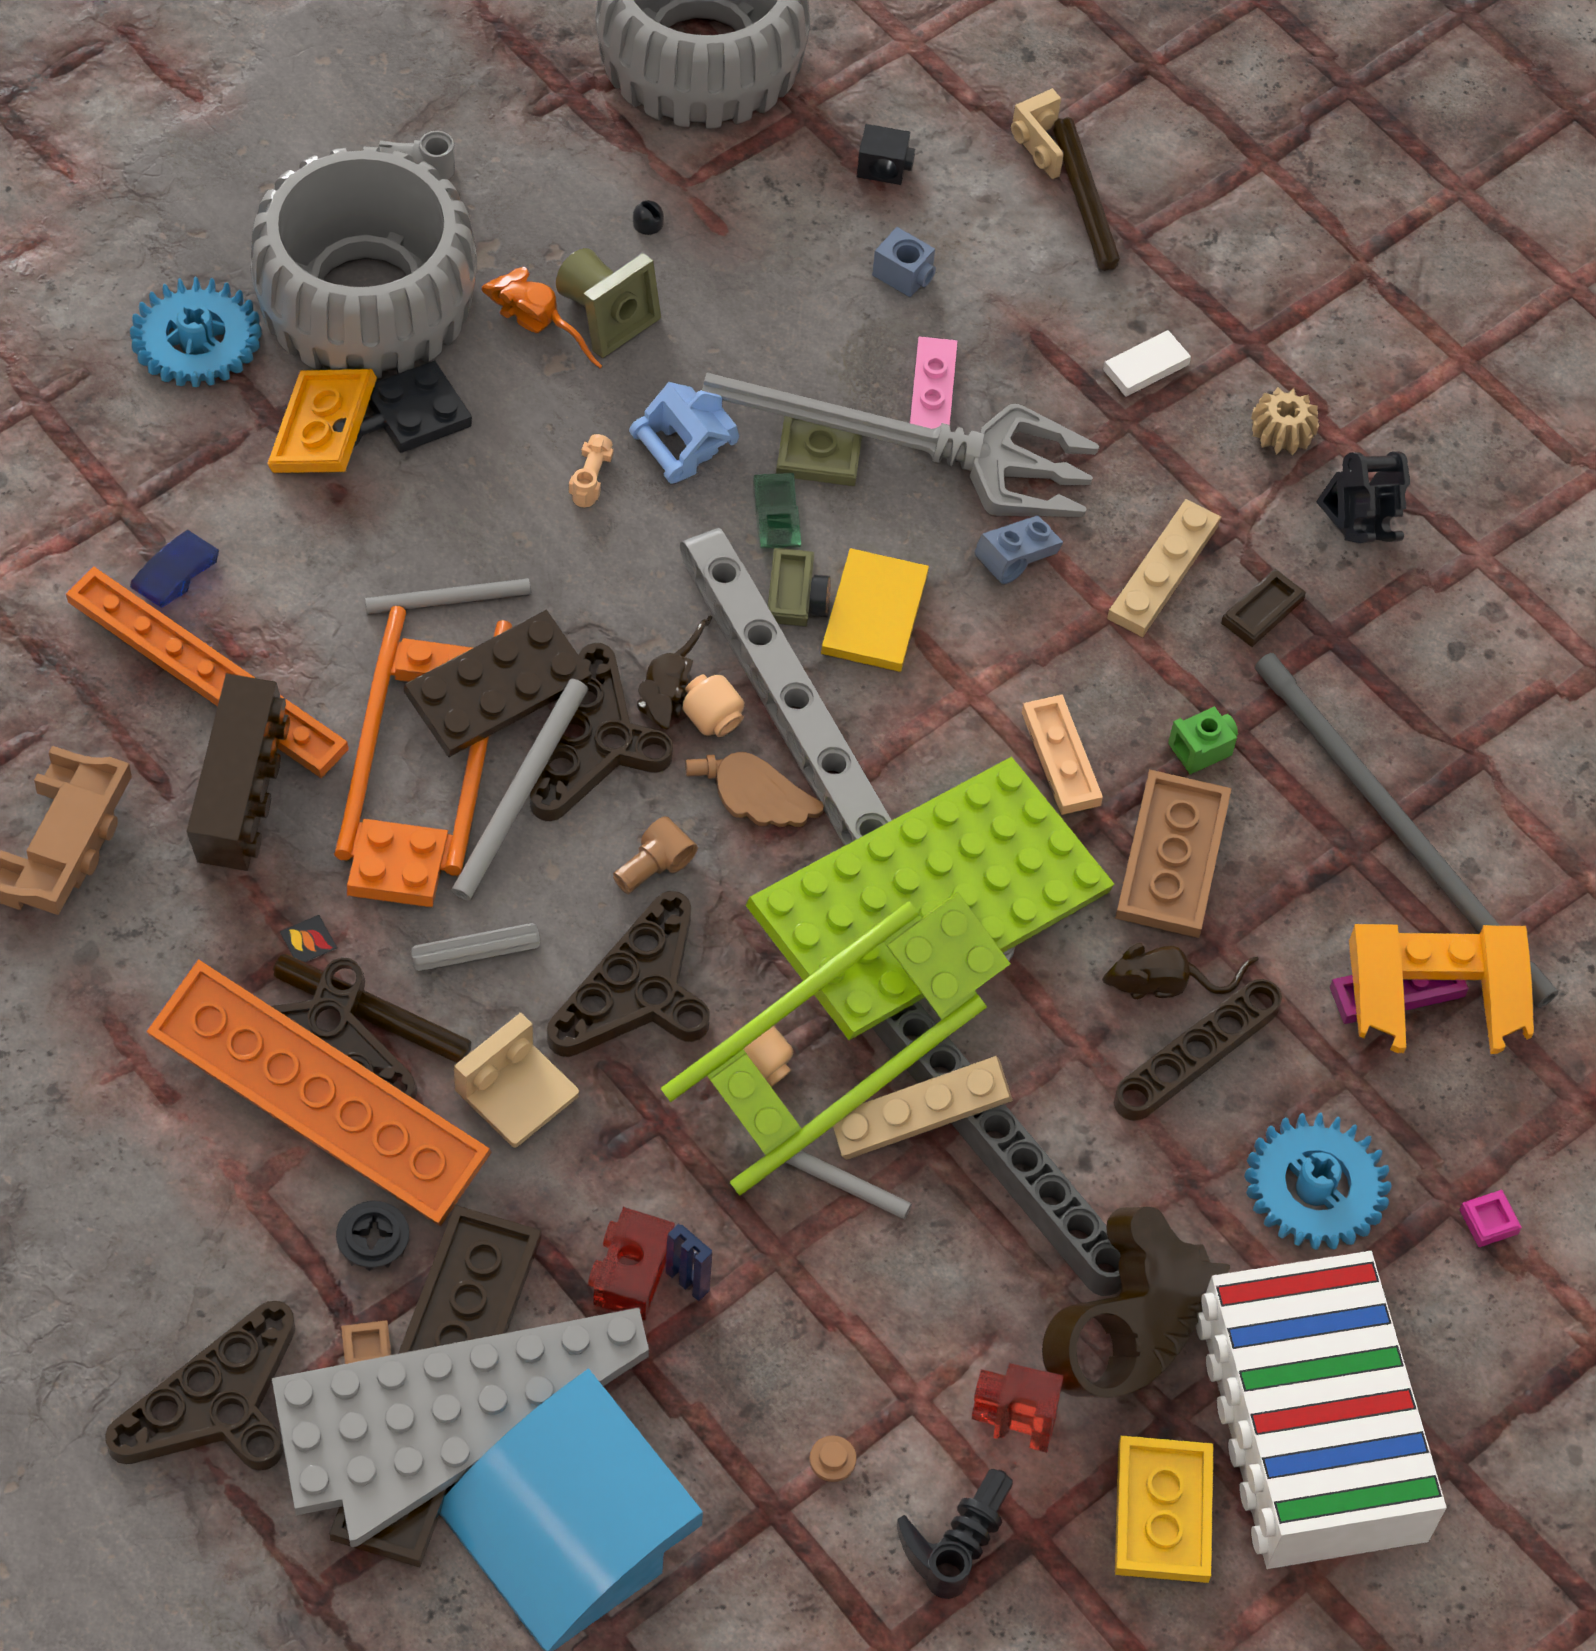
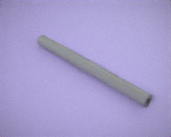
[451,679,588,901]

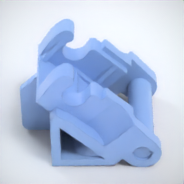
[629,382,739,484]

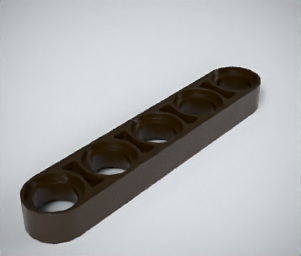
[1114,979,1282,1121]

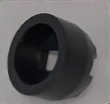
[633,200,664,235]

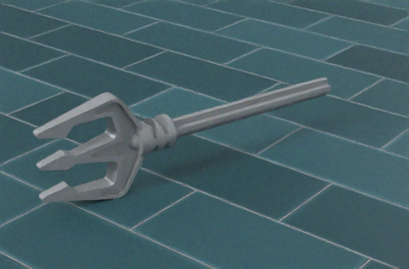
[702,373,1099,517]

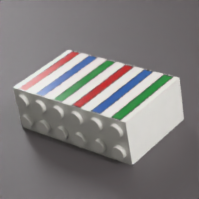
[1196,1251,1447,1569]

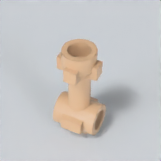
[569,434,613,508]

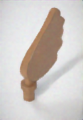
[685,752,824,827]

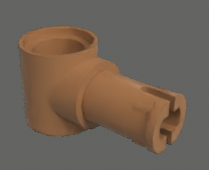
[613,816,698,894]

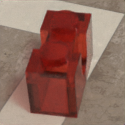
[588,1207,675,1321]

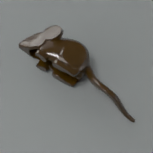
[637,616,712,730]
[1102,943,1259,1000]

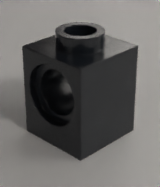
[857,124,916,185]

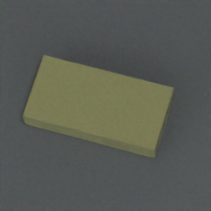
[768,548,814,627]

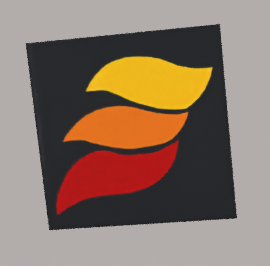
[280,915,337,962]

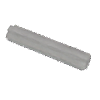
[411,923,540,971]

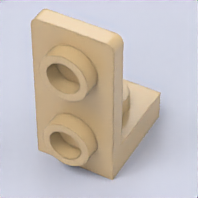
[1011,88,1063,179]

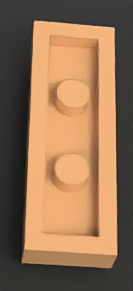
[1022,694,1103,815]

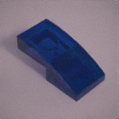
[130,530,219,608]

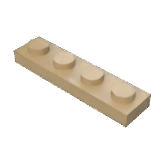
[1107,499,1221,637]
[833,1056,1013,1160]

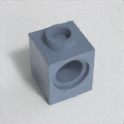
[872,227,936,297]

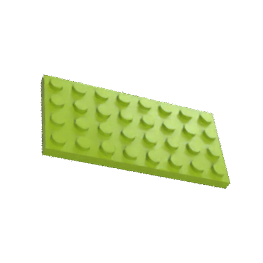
[745,756,1115,1040]

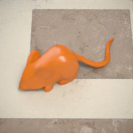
[482,267,602,368]

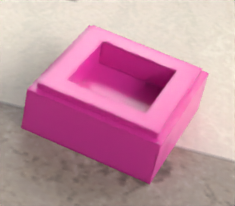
[1459,1190,1522,1247]

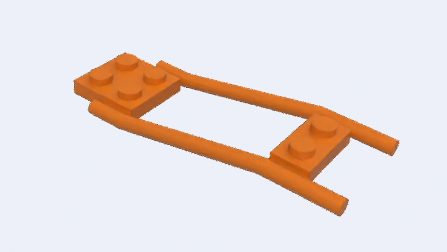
[334,606,512,908]

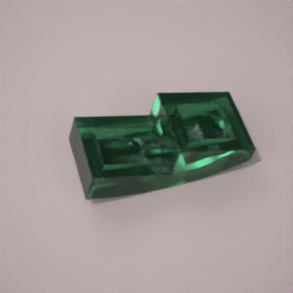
[753,473,801,548]

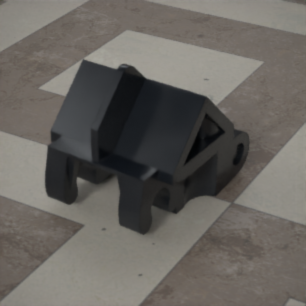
[1316,451,1410,543]

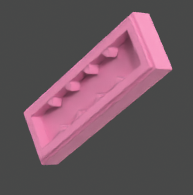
[910,336,957,429]

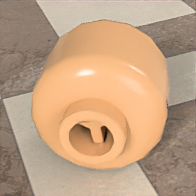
[682,674,745,737]
[743,1026,793,1087]

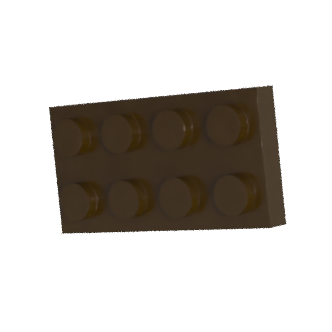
[404,609,592,757]

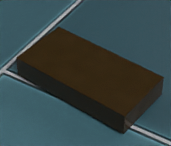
[1221,569,1306,647]

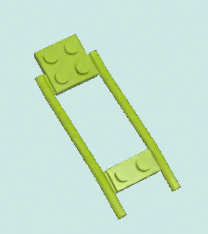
[660,892,1011,1196]

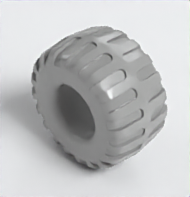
[595,0,810,128]
[250,146,477,379]

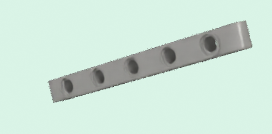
[680,528,892,846]

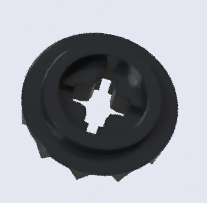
[336,1201,410,1272]

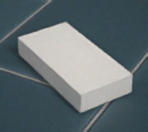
[1103,330,1191,397]

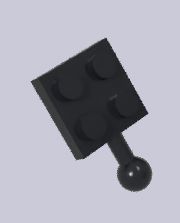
[333,360,472,453]

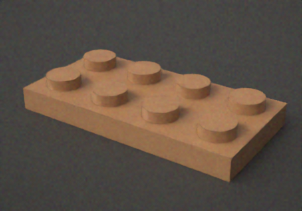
[1115,769,1232,938]

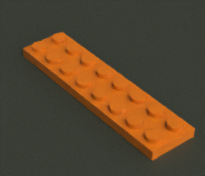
[146,959,492,1227]

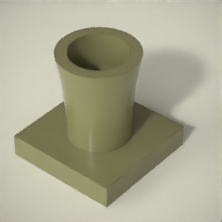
[556,248,661,358]

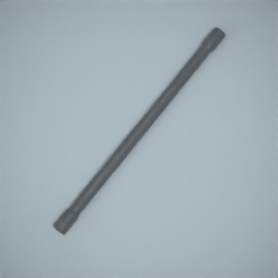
[1255,653,1558,1008]

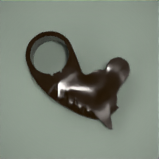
[1042,1207,1230,1398]

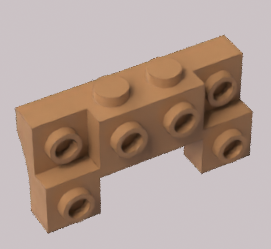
[0,746,132,915]

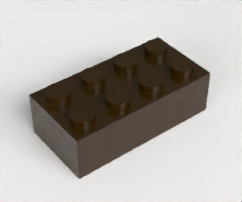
[186,673,290,871]

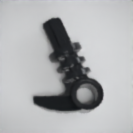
[897,1469,1013,1599]

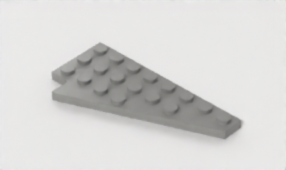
[272,1308,649,1547]

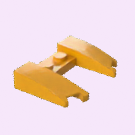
[1349,924,1534,1054]

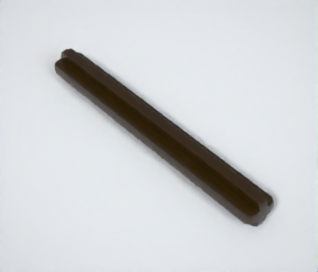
[1053,117,1120,271]
[273,954,471,1063]

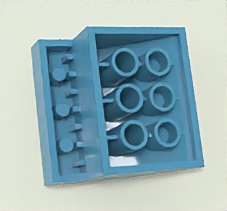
[440,1368,703,1651]

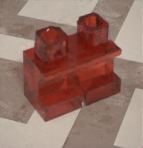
[971,1363,1064,1453]

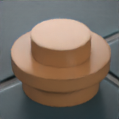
[809,1436,856,1482]

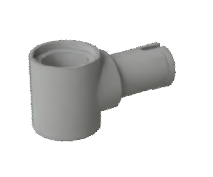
[379,131,455,179]

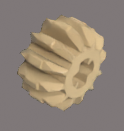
[1251,387,1319,456]

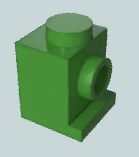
[1168,706,1238,775]

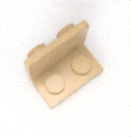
[454,1012,579,1148]

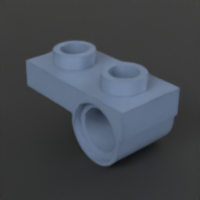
[975,515,1063,584]

